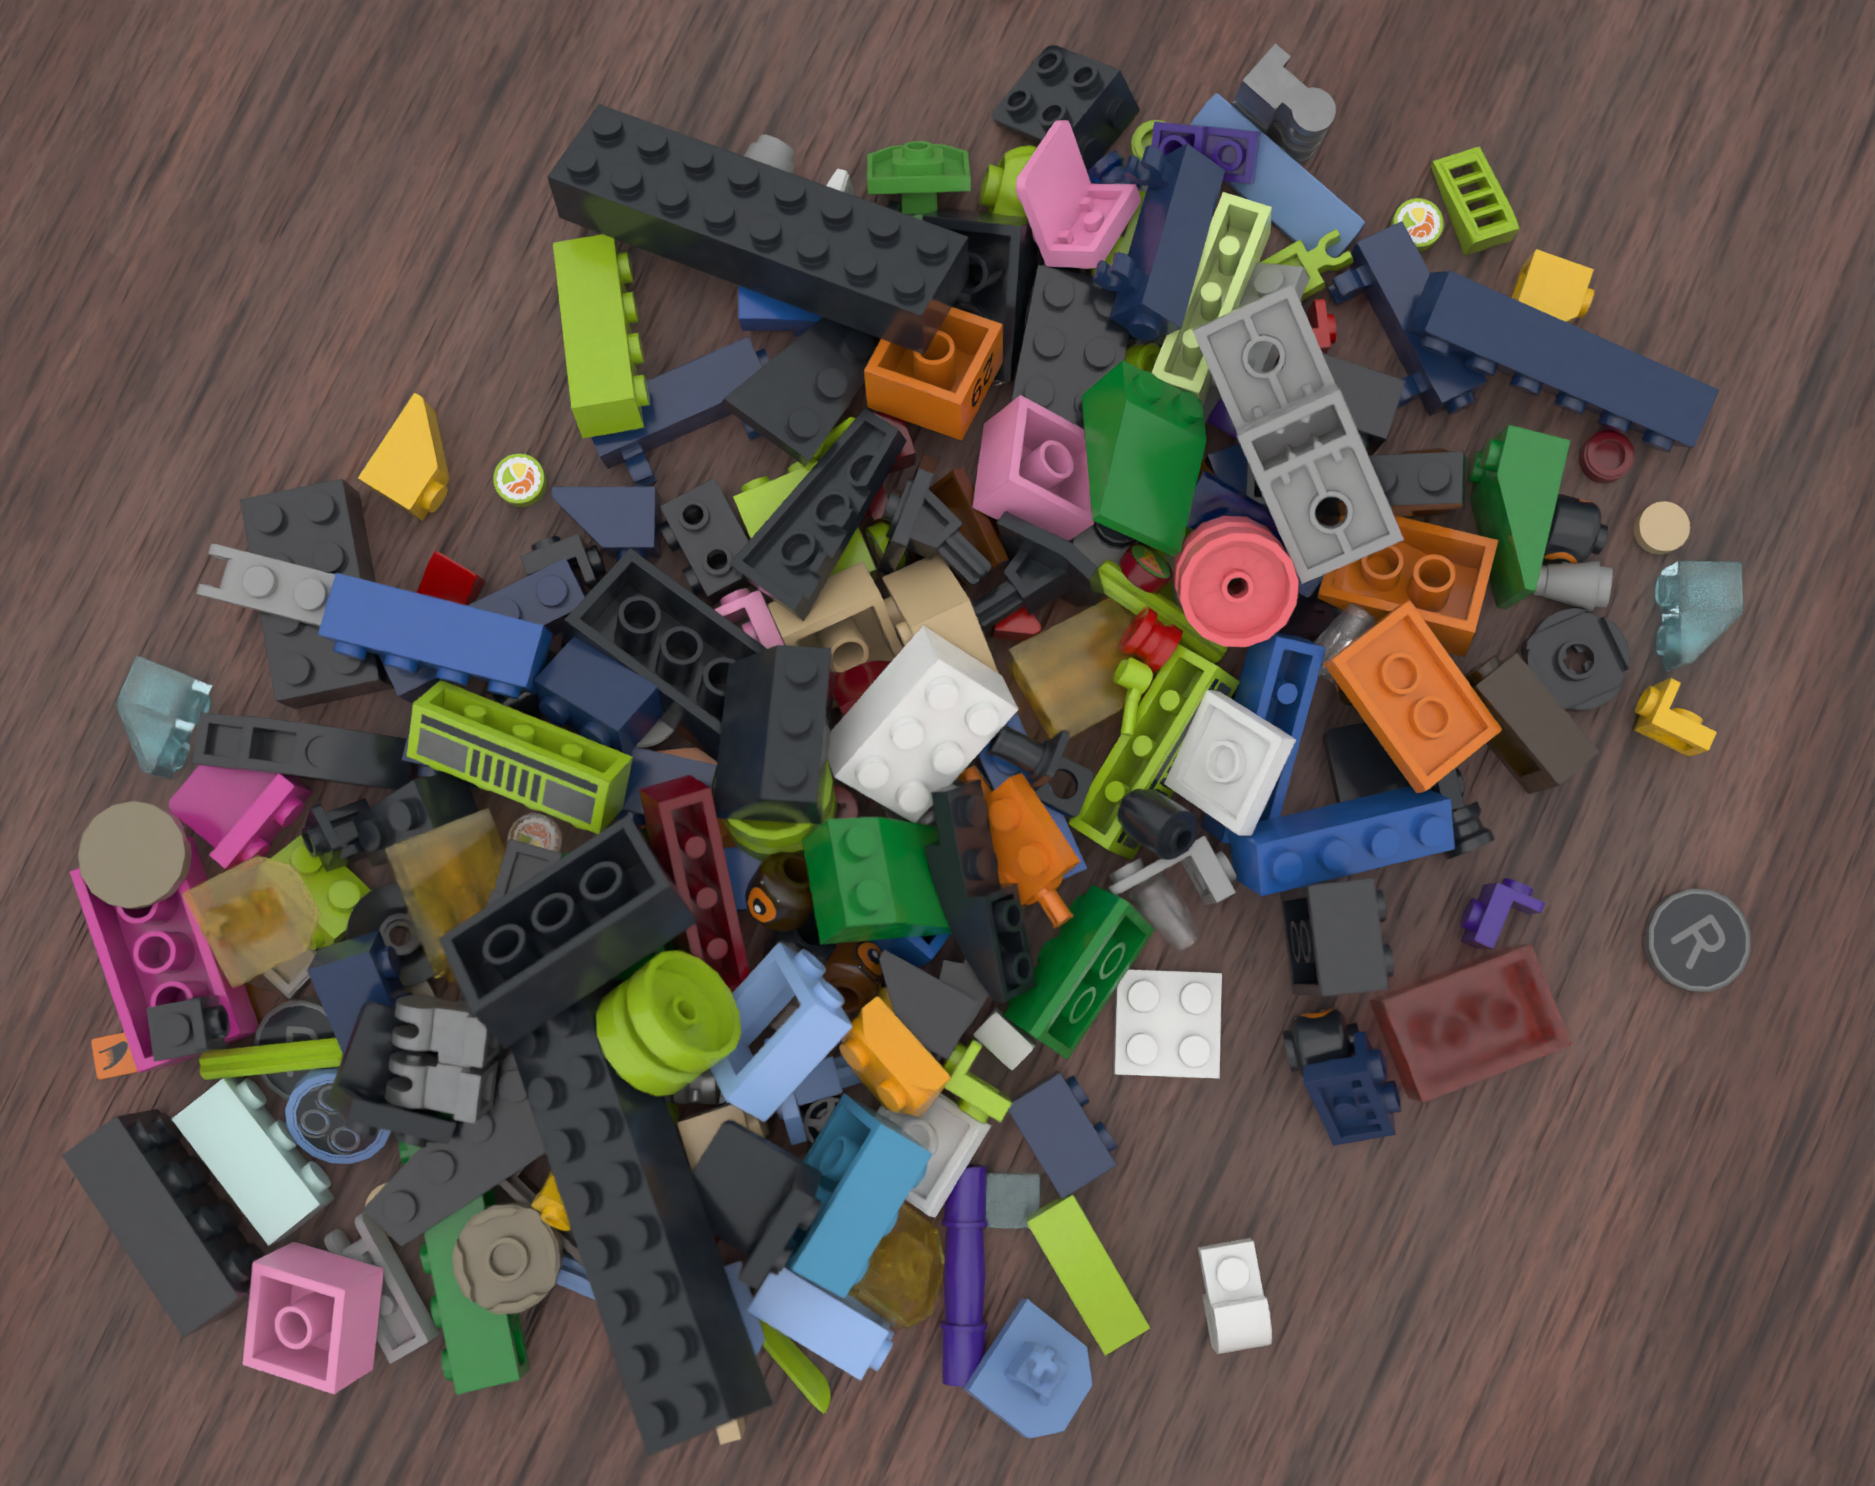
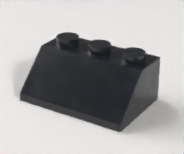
[713,645,835,824]

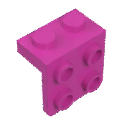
[169,765,314,872]

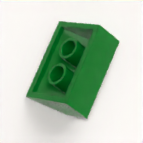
[1003,885,1155,1060]

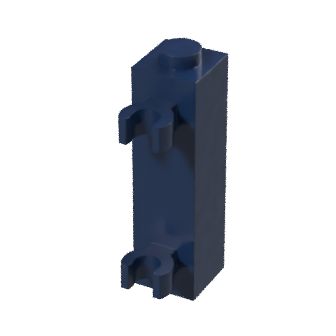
[1093,144,1225,343]
[1327,221,1487,416]
[591,337,770,487]

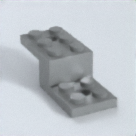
[1192,283,1404,584]

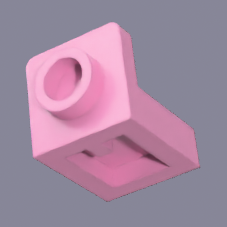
[714,588,785,649]

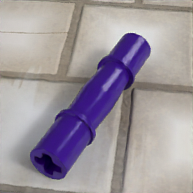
[940,1164,989,1387]

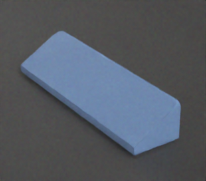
[1190,93,1366,258]

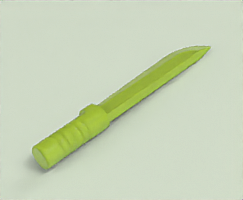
[753,1297,831,1414]

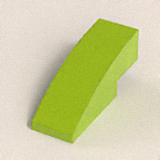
[1025,1194,1150,1356]

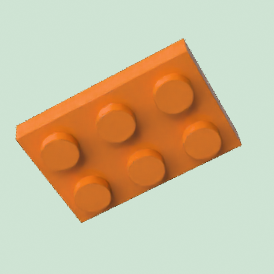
[1323,600,1502,793]

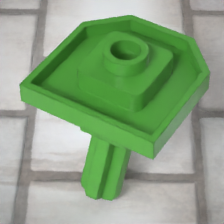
[867,141,971,220]

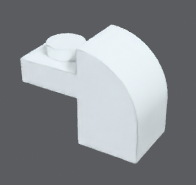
[1198,1238,1272,1354]

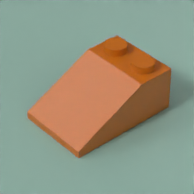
[1318,516,1499,657]

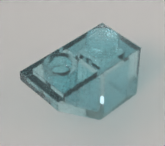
[1655,561,1743,671]
[115,656,212,780]

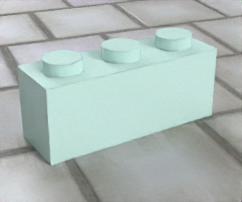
[172,1076,335,1246]

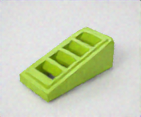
[1431,146,1520,256]

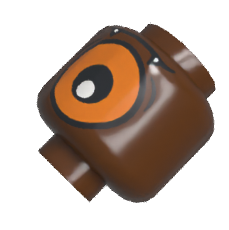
[822,940,884,1013]

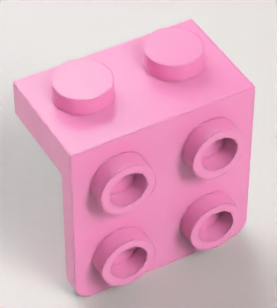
[1016,120,1141,269]

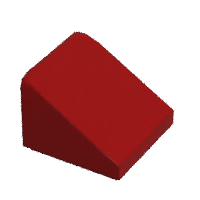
[416,550,486,606]

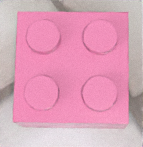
[972,395,1094,541]
[243,1241,384,1394]

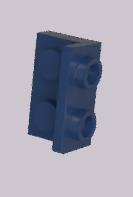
[1303,1031,1402,1146]

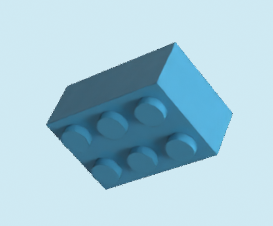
[786,1093,933,1299]

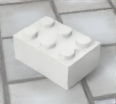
[828,625,1018,823]

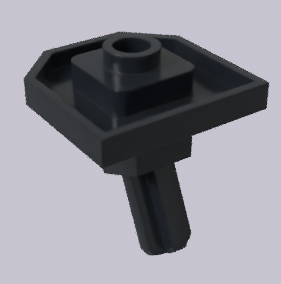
[877,454,991,587]
[971,511,1104,631]

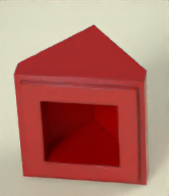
[993,608,1042,642]

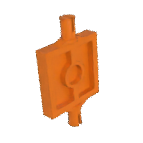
[957,765,1081,928]

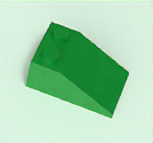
[1081,360,1207,557]
[1467,425,1571,610]
[802,817,953,944]

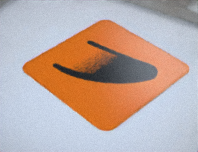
[91,1032,137,1080]

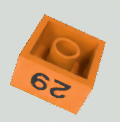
[864,307,1003,441]

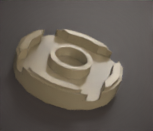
[78,801,192,909]
[452,1202,563,1314]

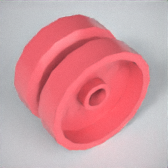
[1172,516,1299,647]

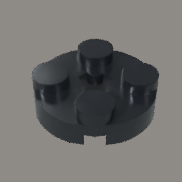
[1521,608,1630,712]

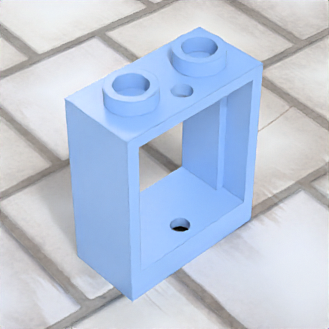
[710,942,853,1122]
[747,1264,895,1381]

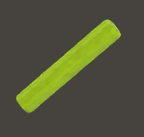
[1098,559,1228,664]
[199,1038,343,1080]

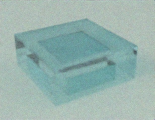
[986,1172,1040,1229]

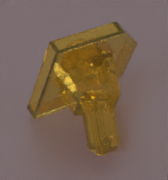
[182,855,321,989]
[848,1202,944,1329]

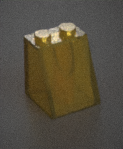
[1006,598,1161,747]
[385,808,505,983]

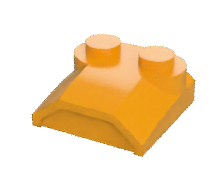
[840,996,951,1117]

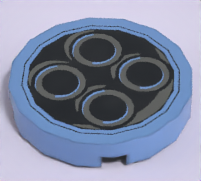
[285,1067,391,1164]

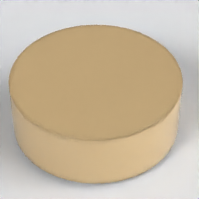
[1633,501,1690,555]

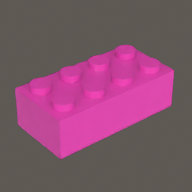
[70,836,259,1073]

